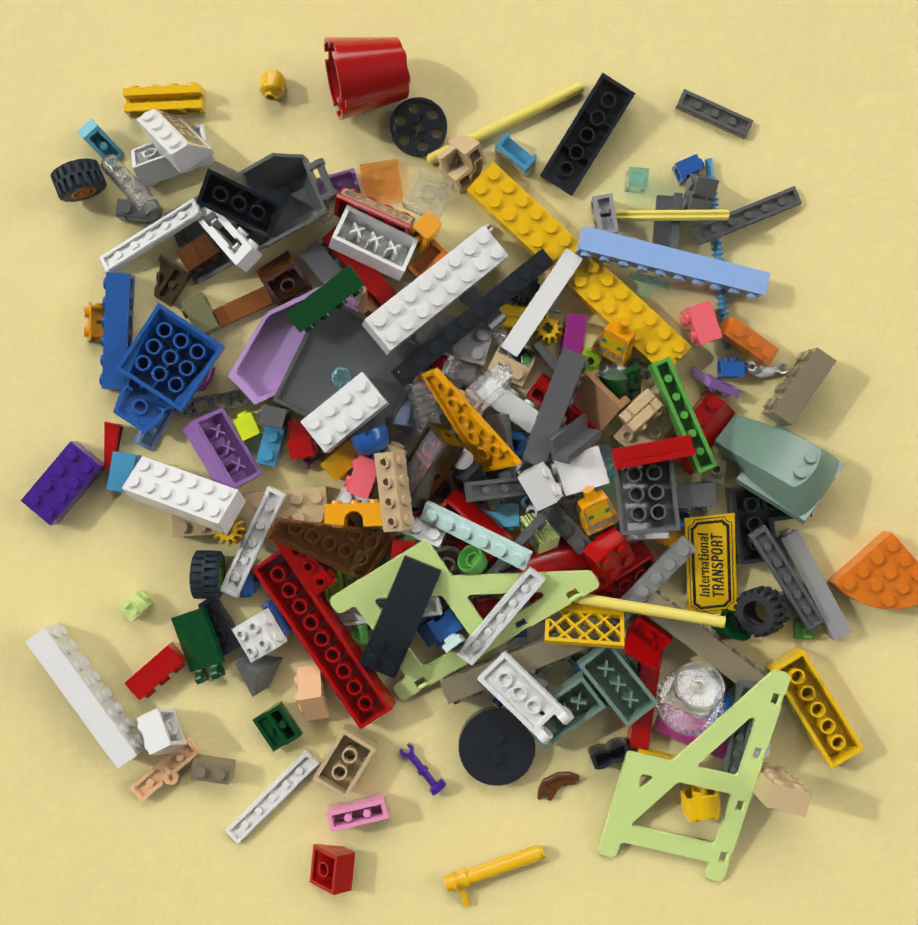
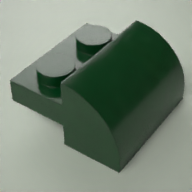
[599,364,641,405]
[252,701,303,752]

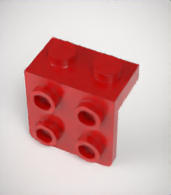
[623,614,672,671]

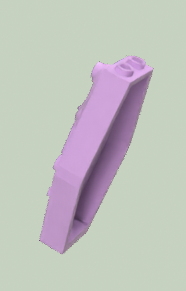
[228,285,359,404]

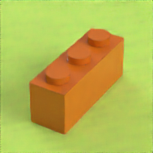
[719,318,779,366]

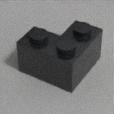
[451,462,504,512]

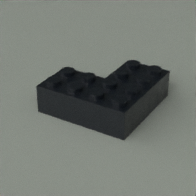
[725,485,812,565]

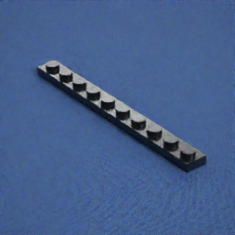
[391,248,554,387]

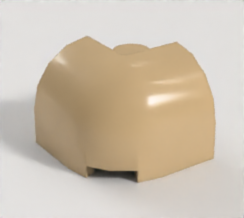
[437,136,486,194]

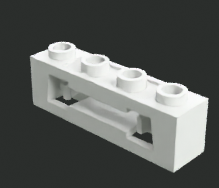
[197,207,262,272]

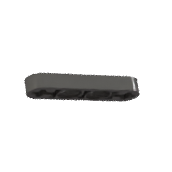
[176,390,251,417]

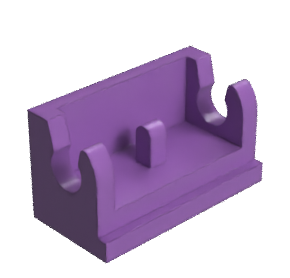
[317,168,361,201]

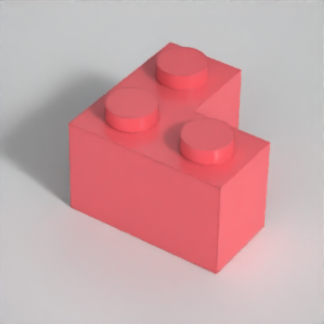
[679,300,723,347]
[344,455,377,500]

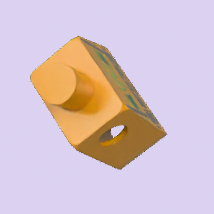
[591,318,636,367]
[577,486,619,536]

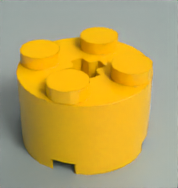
[680,784,722,823]

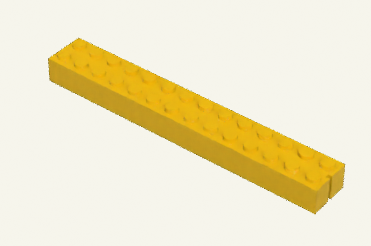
[466,162,691,365]

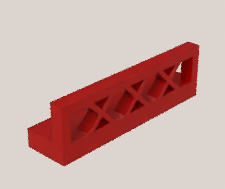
[611,434,696,470]

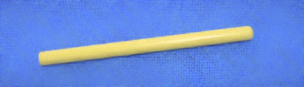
[426,81,584,165]
[566,591,726,628]

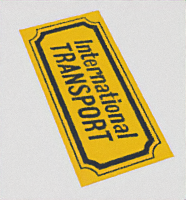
[684,513,737,614]

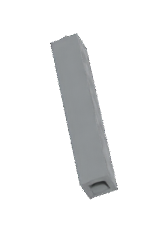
[776,528,852,641]

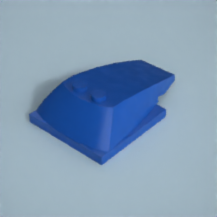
[113,303,226,434]

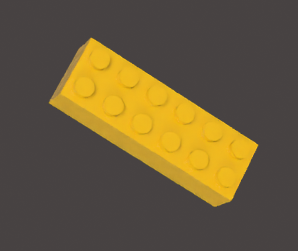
[765,646,865,769]

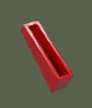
[104,422,123,471]

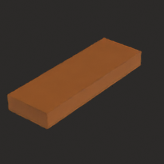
[213,286,274,328]

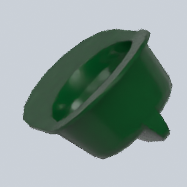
[711,609,751,641]

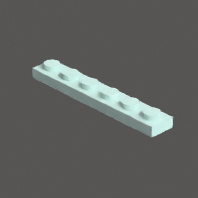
[420,500,533,571]

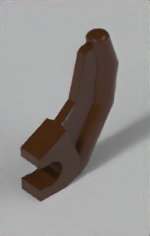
[537,771,580,801]

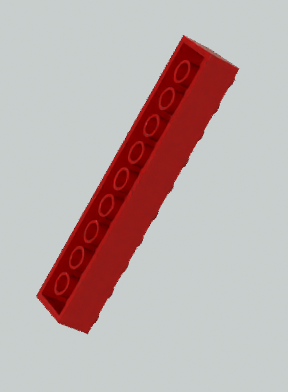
[252,550,396,730]

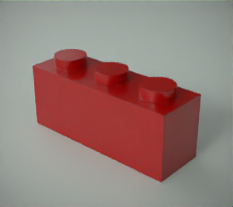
[124,642,186,701]

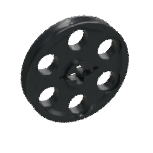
[390,97,447,157]

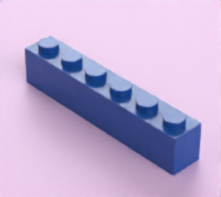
[99,272,135,390]

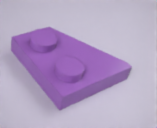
[690,367,741,398]

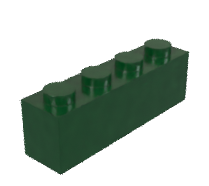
[285,265,365,333]

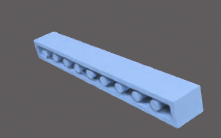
[575,226,770,300]

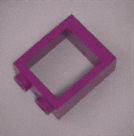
[557,313,587,362]

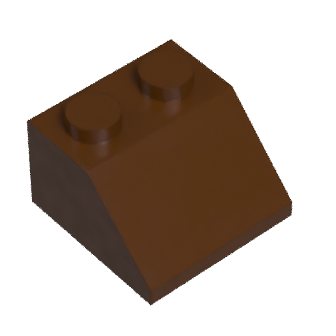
[256,251,313,306]

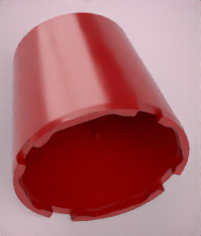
[324,37,411,120]

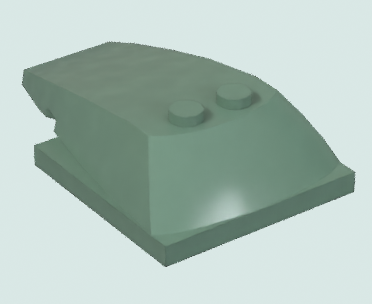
[714,415,845,525]

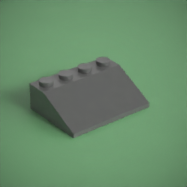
[612,458,681,536]

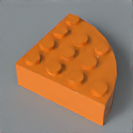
[827,531,918,609]

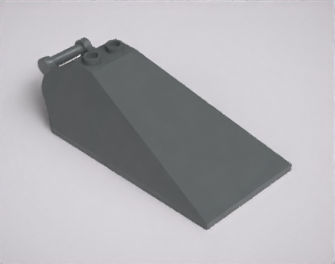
[165,153,338,285]

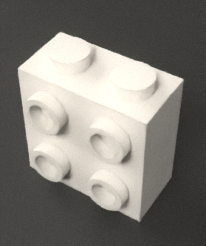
[232,608,287,662]

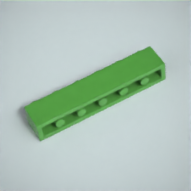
[647,356,718,474]

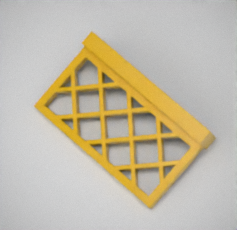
[544,603,625,649]

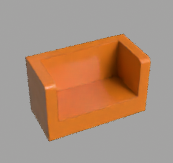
[406,239,448,278]

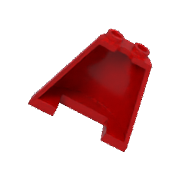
[513,536,592,603]

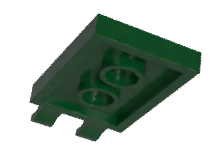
[171,606,225,685]

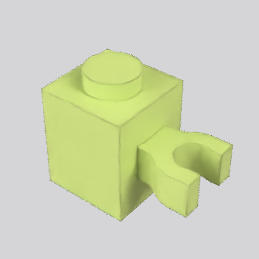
[118,590,153,622]

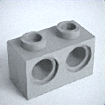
[590,193,619,234]

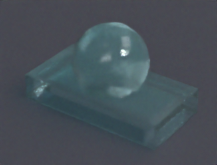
[629,271,670,299]

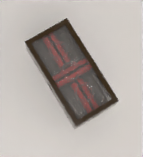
[406,421,464,509]

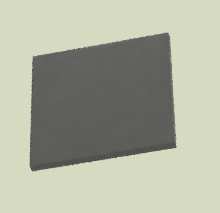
[272,305,423,431]

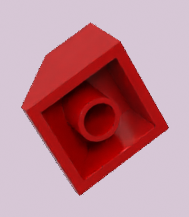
[310,844,355,895]

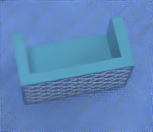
[495,131,537,176]

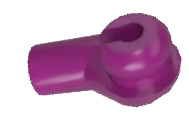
[198,366,215,392]

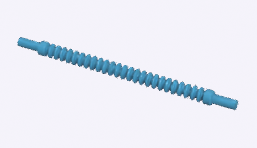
[705,158,731,350]

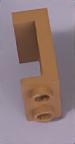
[571,369,631,431]

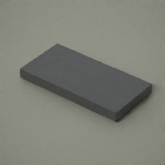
[482,414,517,480]

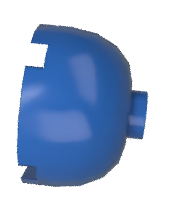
[349,424,389,459]

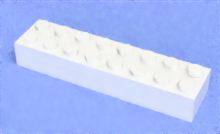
[362,225,509,355]
[25,622,145,769]

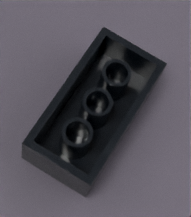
[196,161,288,238]

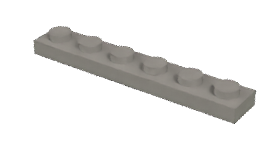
[608,535,697,627]

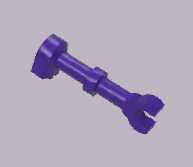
[399,742,446,796]

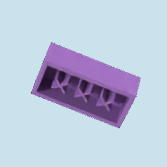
[183,408,263,489]

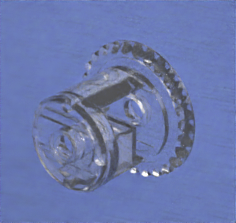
[656,662,725,736]

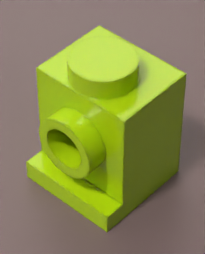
[580,347,602,375]

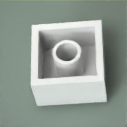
[137,708,187,755]

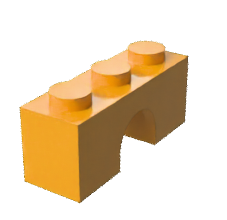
[325,499,383,528]

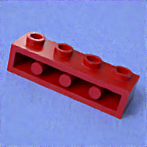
[273,516,337,596]

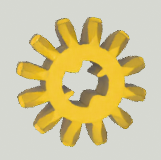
[534,313,564,346]
[211,516,246,546]

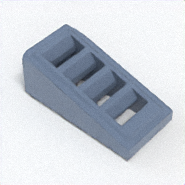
[393,389,420,432]

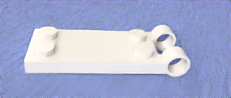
[477,651,574,744]

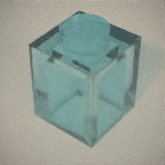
[625,167,649,193]

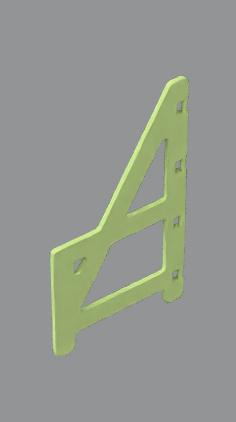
[330,540,599,700]
[598,670,790,881]

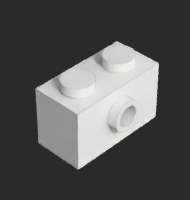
[517,461,563,511]

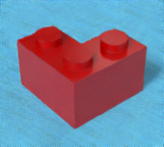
[287,419,321,460]

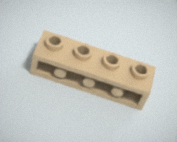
[374,450,414,532]

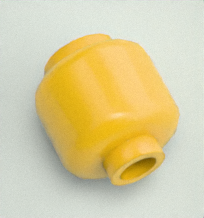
[259,69,286,101]

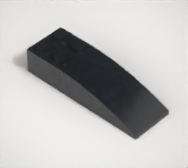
[540,73,636,196]
[359,555,441,679]

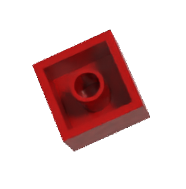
[582,526,636,584]

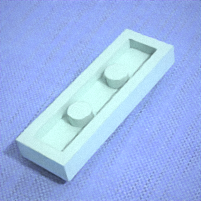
[442,633,467,653]

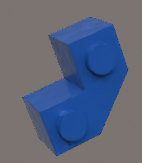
[417,606,465,648]

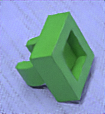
[793,619,815,640]
[352,624,371,645]

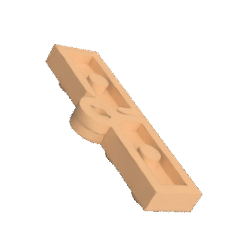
[129,736,202,802]

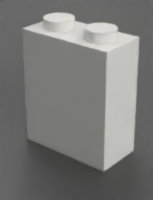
[549,446,610,498]

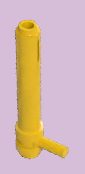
[444,845,546,907]

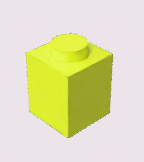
[233,411,263,441]

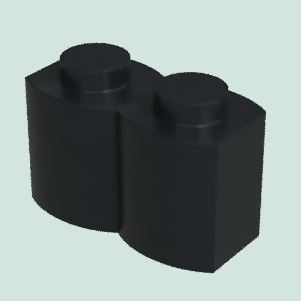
[588,737,629,770]

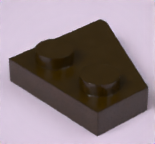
[154,255,192,307]

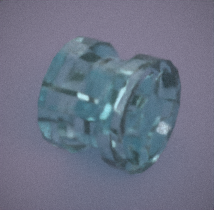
[331,366,351,387]

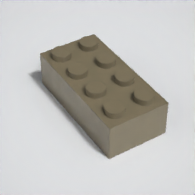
[762,347,836,426]

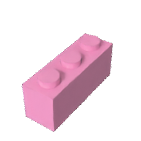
[327,793,389,832]

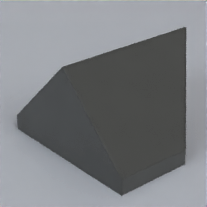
[235,655,283,697]

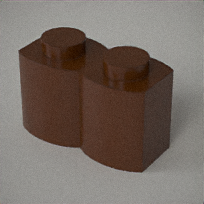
[176,232,224,274]

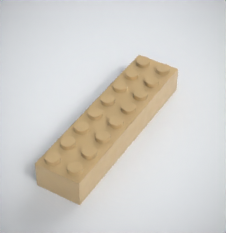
[171,486,329,537]

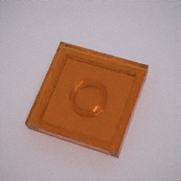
[360,159,404,202]

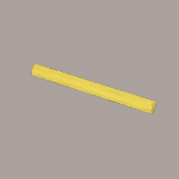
[615,210,730,221]

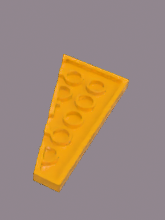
[421,368,522,472]

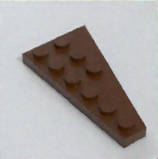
[266,518,397,579]

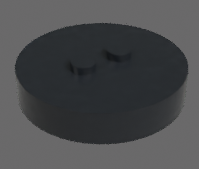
[459,706,535,786]

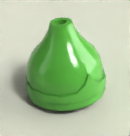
[458,545,489,575]

